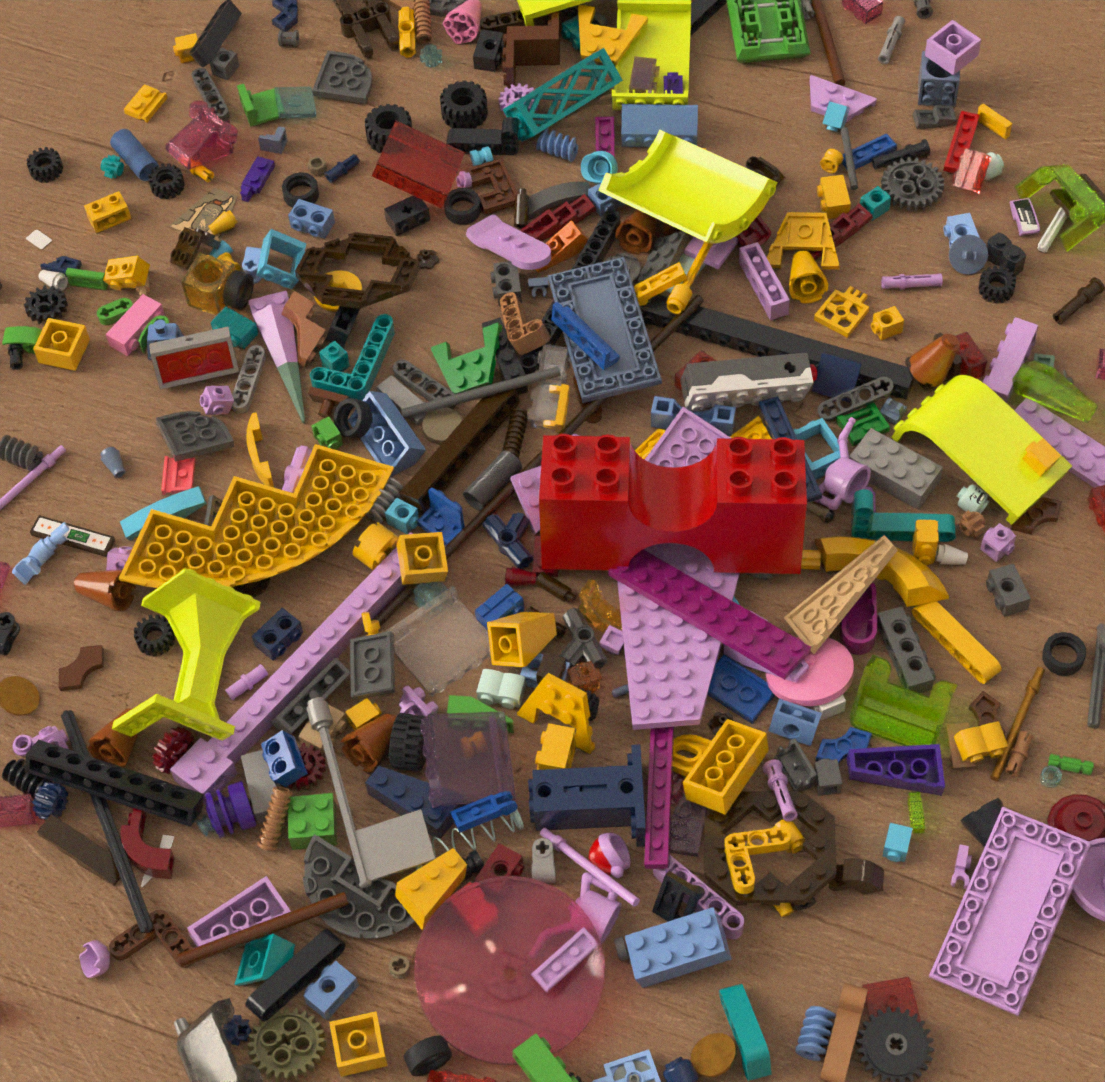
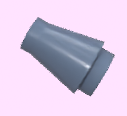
[100,447,126,478]

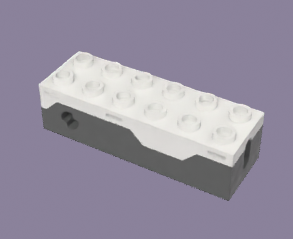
[680,353,817,411]

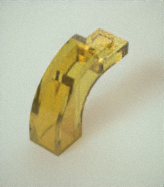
[579,579,622,633]

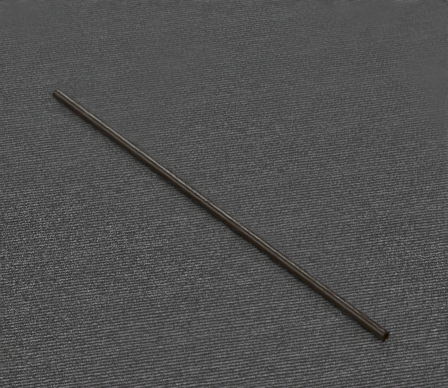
[372,295,704,627]

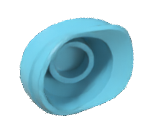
[581,151,618,185]

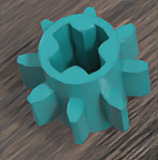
[100,155,124,179]

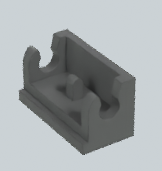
[774,739,817,792]

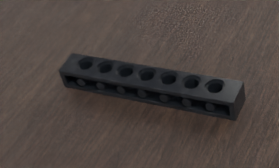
[25,739,204,827]

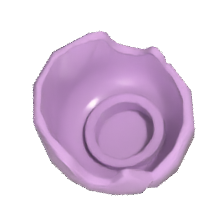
[79,940,110,978]

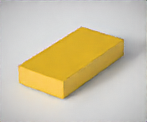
[978,104,1012,140]

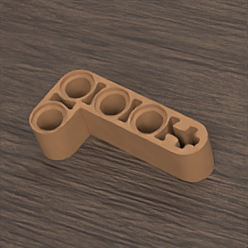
[500,292,551,355]
[820,982,868,1082]

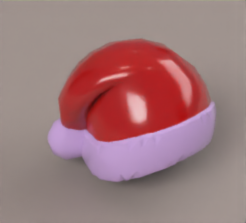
[589,833,631,878]

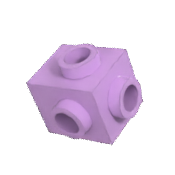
[200,386,234,415]
[980,523,1016,562]
[106,546,132,570]
[31,726,69,749]

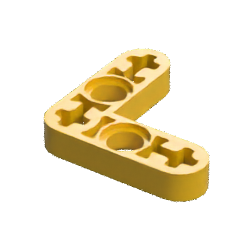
[725,827,791,894]

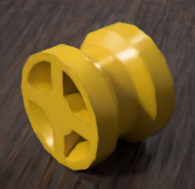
[820,149,843,173]

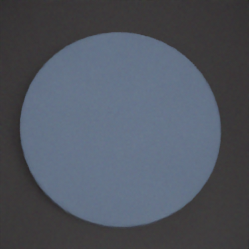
[949,235,988,274]

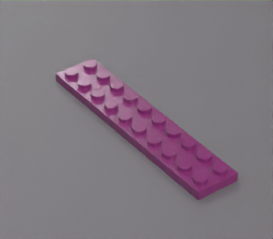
[608,549,811,680]

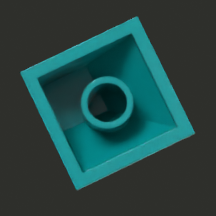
[235,934,295,986]

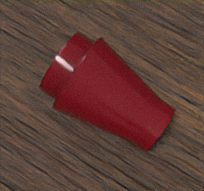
[505,566,536,587]

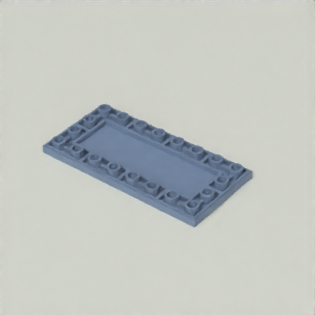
[548,257,662,403]

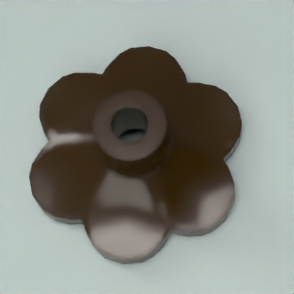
[418,249,439,269]
[709,712,736,735]

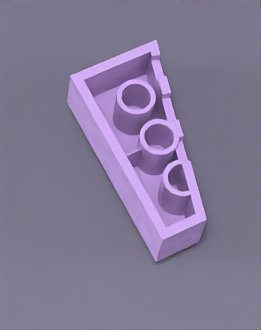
[983,317,1038,403]
[187,876,291,947]

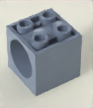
[918,51,960,107]

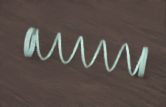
[415,810,524,870]

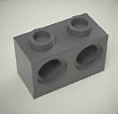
[490,261,522,306]

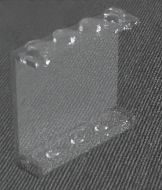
[385,586,491,697]

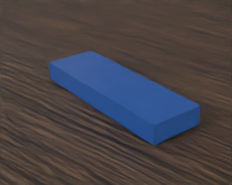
[841,133,897,171]

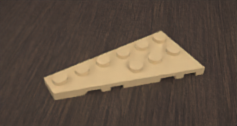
[784,535,898,654]

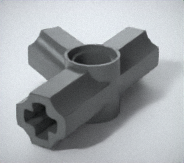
[559,608,607,671]

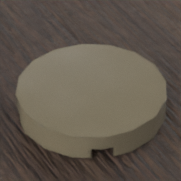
[422,408,462,444]

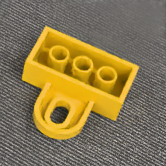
[672,719,769,815]

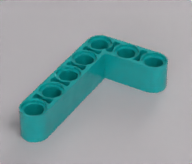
[310,314,395,400]
[851,489,956,542]

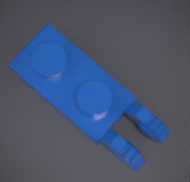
[450,791,518,833]

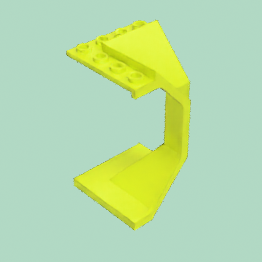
[112,568,261,741]

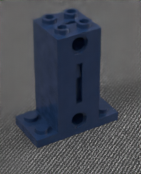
[528,744,646,847]

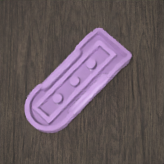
[466,215,551,270]

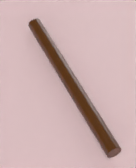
[811,0,846,86]
[177,892,349,968]

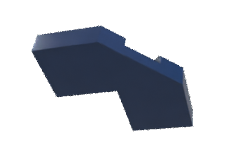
[272,0,298,32]

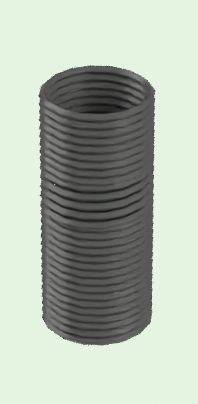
[463,451,522,511]

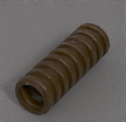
[502,408,529,459]

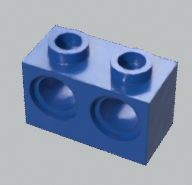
[261,730,308,787]

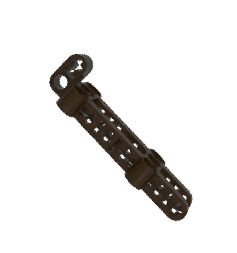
[333,0,399,58]

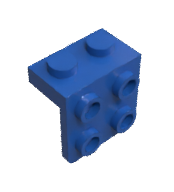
[417,488,465,546]

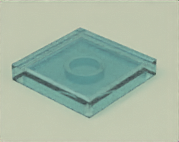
[274,87,316,118]

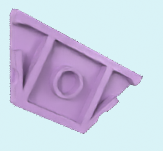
[809,75,877,122]

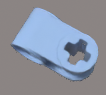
[242,247,262,284]

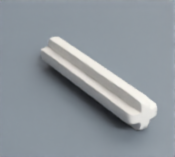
[1037,207,1068,253]

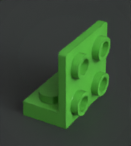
[237,84,285,127]

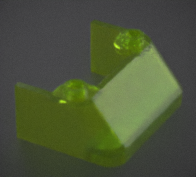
[1014,164,1105,252]

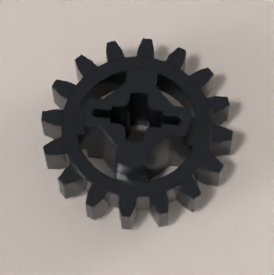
[24,285,68,324]

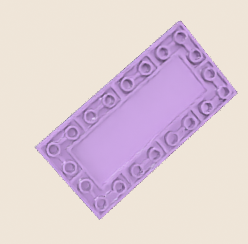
[929,807,1091,1017]

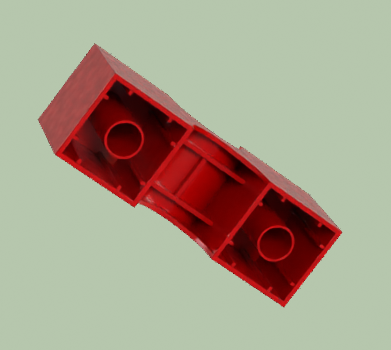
[539,434,807,574]

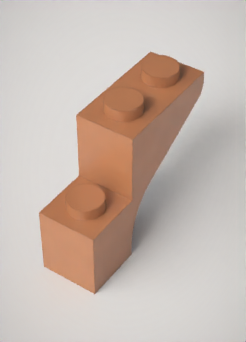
[281,291,326,368]

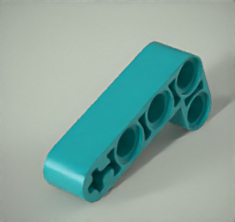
[719,983,772,1081]

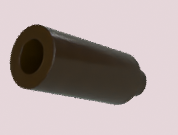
[514,188,529,228]
[535,572,576,603]

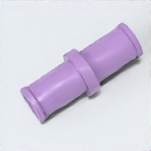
[225,664,268,700]

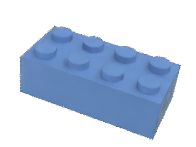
[625,907,732,988]

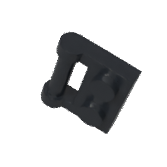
[652,871,704,922]

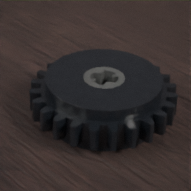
[856,1007,934,1082]

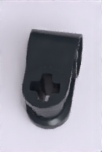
[0,612,20,656]

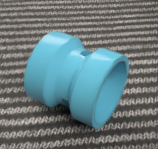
[470,146,493,166]

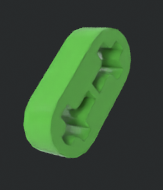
[97,298,133,325]

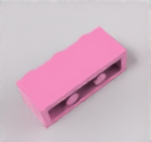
[106,294,165,356]

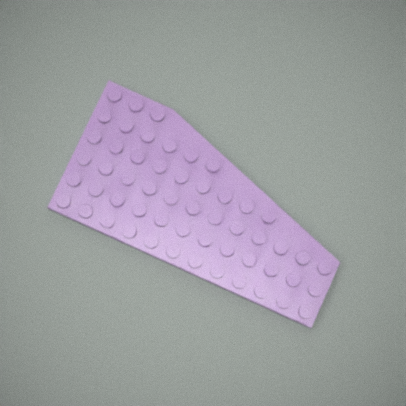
[617,543,740,730]

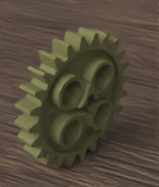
[247,1007,326,1082]

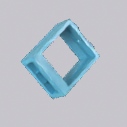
[256,229,306,290]
[793,418,841,480]

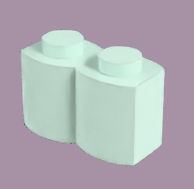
[476,669,527,709]

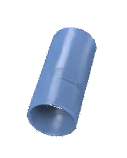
[110,129,159,181]

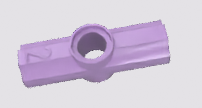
[282,446,312,493]

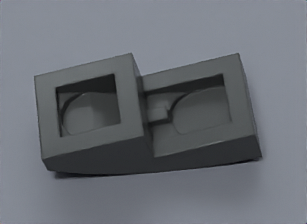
[913,105,957,129]

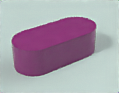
[840,582,877,655]

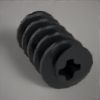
[2,758,52,800]

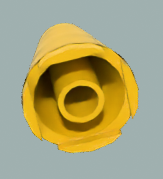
[788,251,828,304]

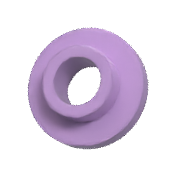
[456,171,472,188]
[12,735,34,756]

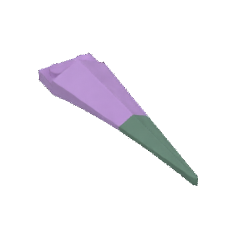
[248,291,305,424]

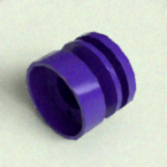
[205,781,257,839]

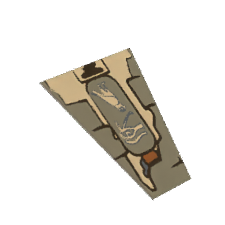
[169,188,237,242]

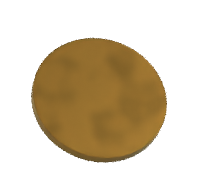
[0,676,40,716]
[691,1033,737,1077]

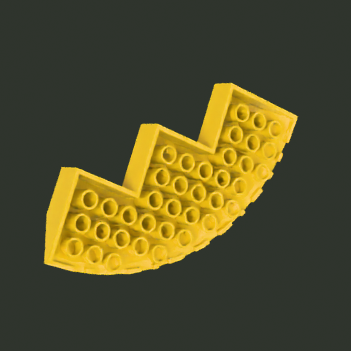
[119,444,394,588]

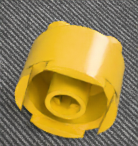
[353,522,399,570]

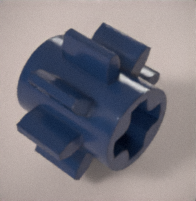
[221,1015,252,1046]

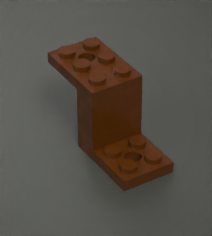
[502,11,560,89]

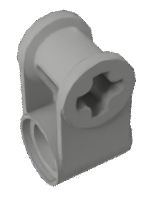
[532,838,556,884]

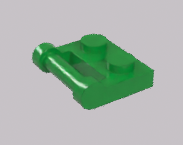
[835,402,890,446]

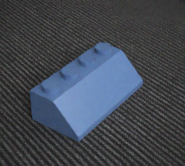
[621,104,698,148]
[348,391,426,477]

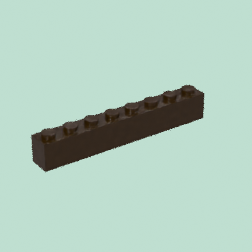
[399,382,520,514]

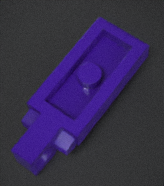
[240,156,275,202]

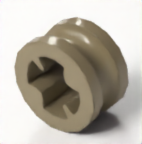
[388,955,411,979]

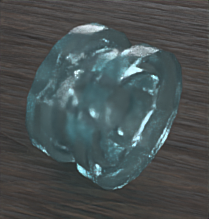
[1039,765,1062,788]
[195,814,215,837]

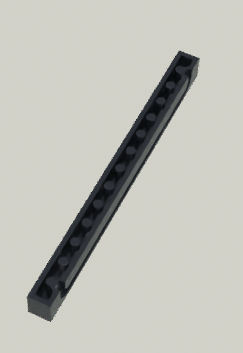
[640,294,914,400]

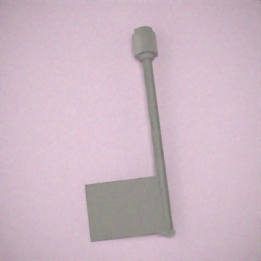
[306,697,436,888]

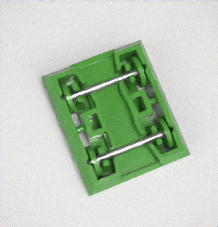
[726,0,811,63]

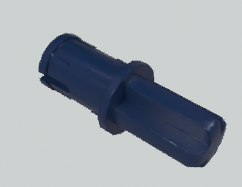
[324,154,360,183]

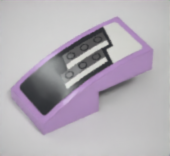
[1009,198,1040,236]

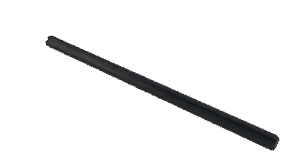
[61,710,154,933]

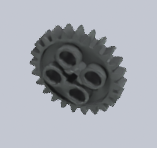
[881,157,944,211]

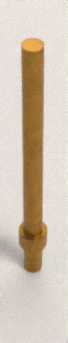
[990,667,1045,781]

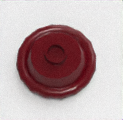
[1047,794,1105,841]

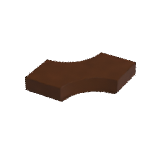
[1011,497,1062,535]
[59,645,104,691]
[969,691,1006,735]

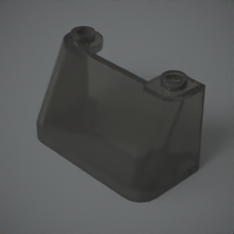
[176,998,264,1082]

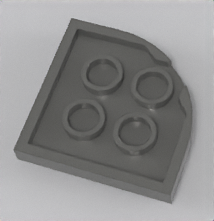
[312,50,372,104]
[156,411,234,462]

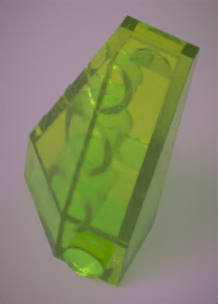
[1012,360,1098,423]

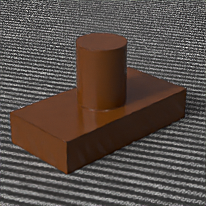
[308,387,349,418]

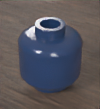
[663,1057,699,1082]

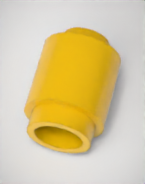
[773,819,805,854]

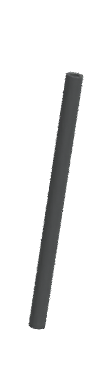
[401,366,561,419]

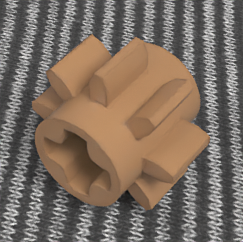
[959,510,986,537]

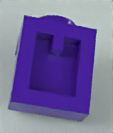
[663,72,683,94]

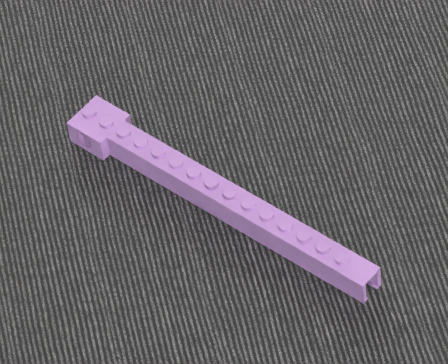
[170,532,413,805]

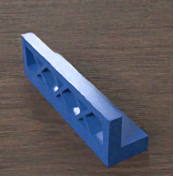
[551,302,620,370]

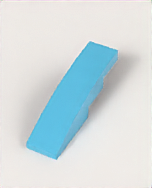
[120,486,207,541]

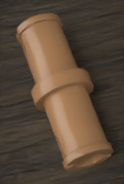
[1005,731,1033,777]

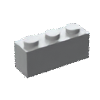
[241,750,281,823]

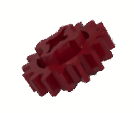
[152,726,195,774]
[288,743,326,791]

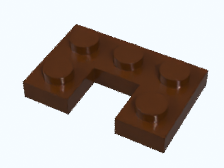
[466,158,518,214]

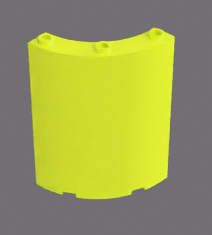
[598,130,778,243]

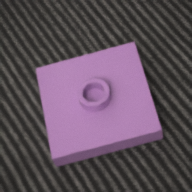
[684,237,738,269]

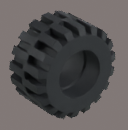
[440,80,488,129]
[365,104,413,154]
[389,713,430,772]

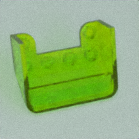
[849,655,958,746]

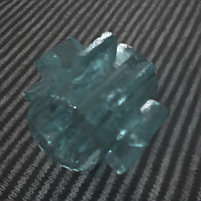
[420,44,442,67]

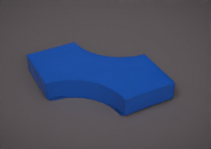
[815,727,872,765]

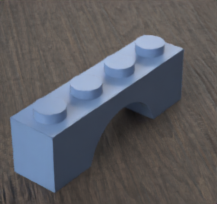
[651,396,736,437]

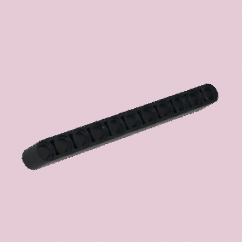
[519,210,620,375]

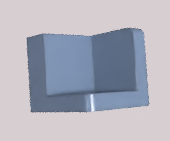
[258,126,288,154]

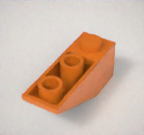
[535,220,589,273]

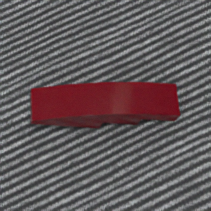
[519,194,597,241]
[801,203,873,260]

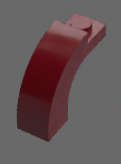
[120,808,175,879]

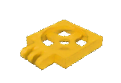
[814,286,869,338]

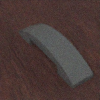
[528,182,591,220]

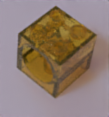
[181,253,235,315]

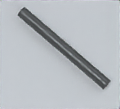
[841,127,858,190]

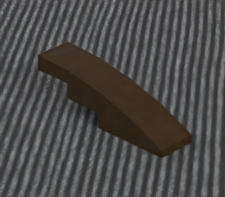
[37,814,121,886]

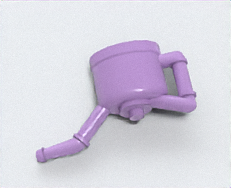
[814,417,871,510]
[529,872,622,959]

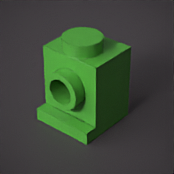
[311,417,343,450]

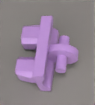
[399,686,438,723]

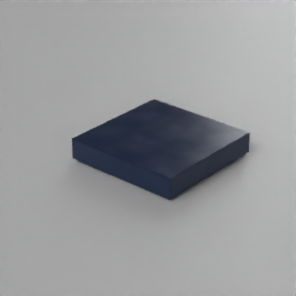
[812,352,862,403]

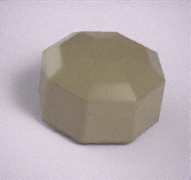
[307,156,327,175]

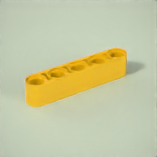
[912,601,1002,684]

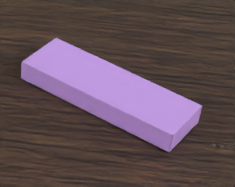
[531,927,600,993]

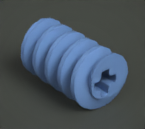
[536,128,579,162]
[795,1006,836,1061]

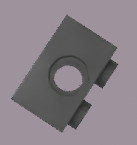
[986,563,1031,617]

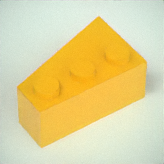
[395,848,467,931]

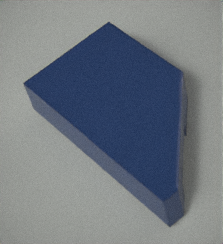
[40,256,82,277]

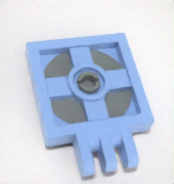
[592,1049,661,1082]

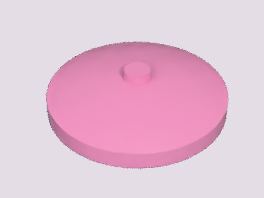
[765,637,854,707]

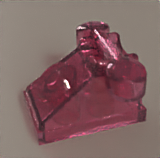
[165,100,238,170]

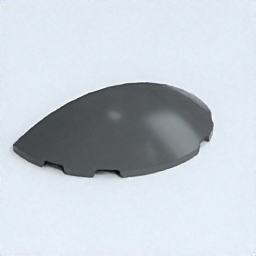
[303,834,415,939]

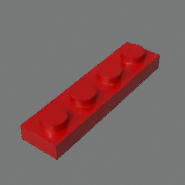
[943,111,980,175]

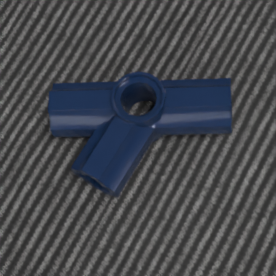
[483,512,533,570]

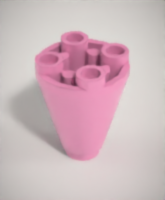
[443,0,482,44]

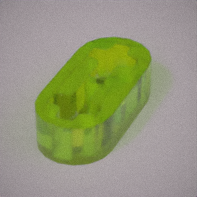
[907,792,925,834]

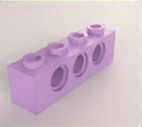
[739,242,790,321]

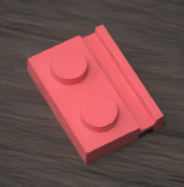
[161,456,196,495]

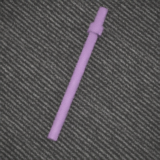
[0,445,66,510]
[540,828,640,907]

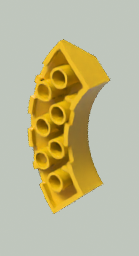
[815,536,949,607]

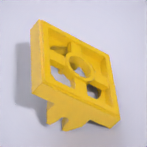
[543,384,570,433]

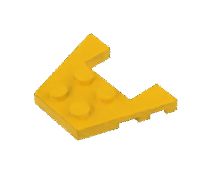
[578,4,648,65]
[766,212,840,270]
[517,673,595,754]

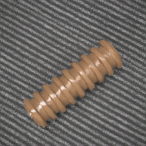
[413,0,432,43]
[257,786,293,851]

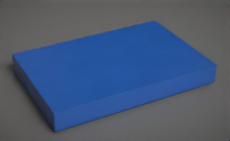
[707,655,775,724]

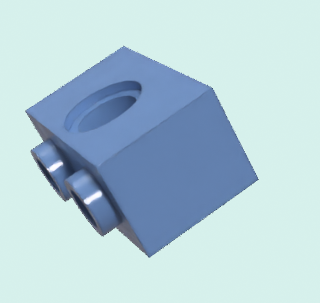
[768,698,822,746]
[303,961,359,1021]

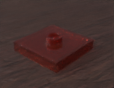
[862,977,921,1023]

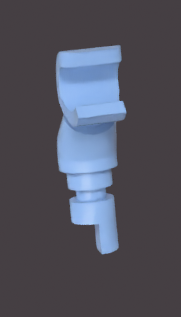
[12,522,69,585]

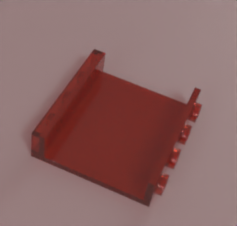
[372,121,465,209]

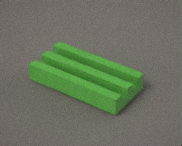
[65,268,108,290]

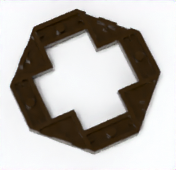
[295,232,420,309]
[704,791,836,906]

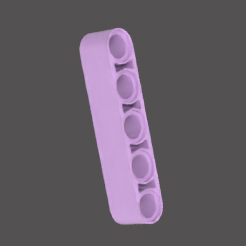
[653,855,744,939]

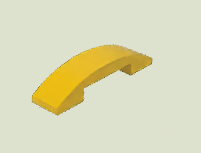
[246,412,274,488]

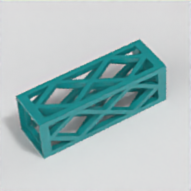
[502,48,623,142]

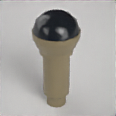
[806,503,835,523]

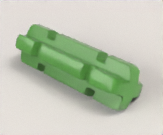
[1048,754,1094,775]

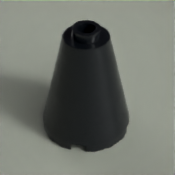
[960,798,1004,848]

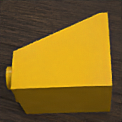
[487,612,557,667]

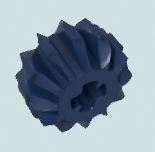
[32,782,69,820]

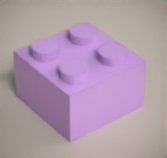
[925,20,981,75]

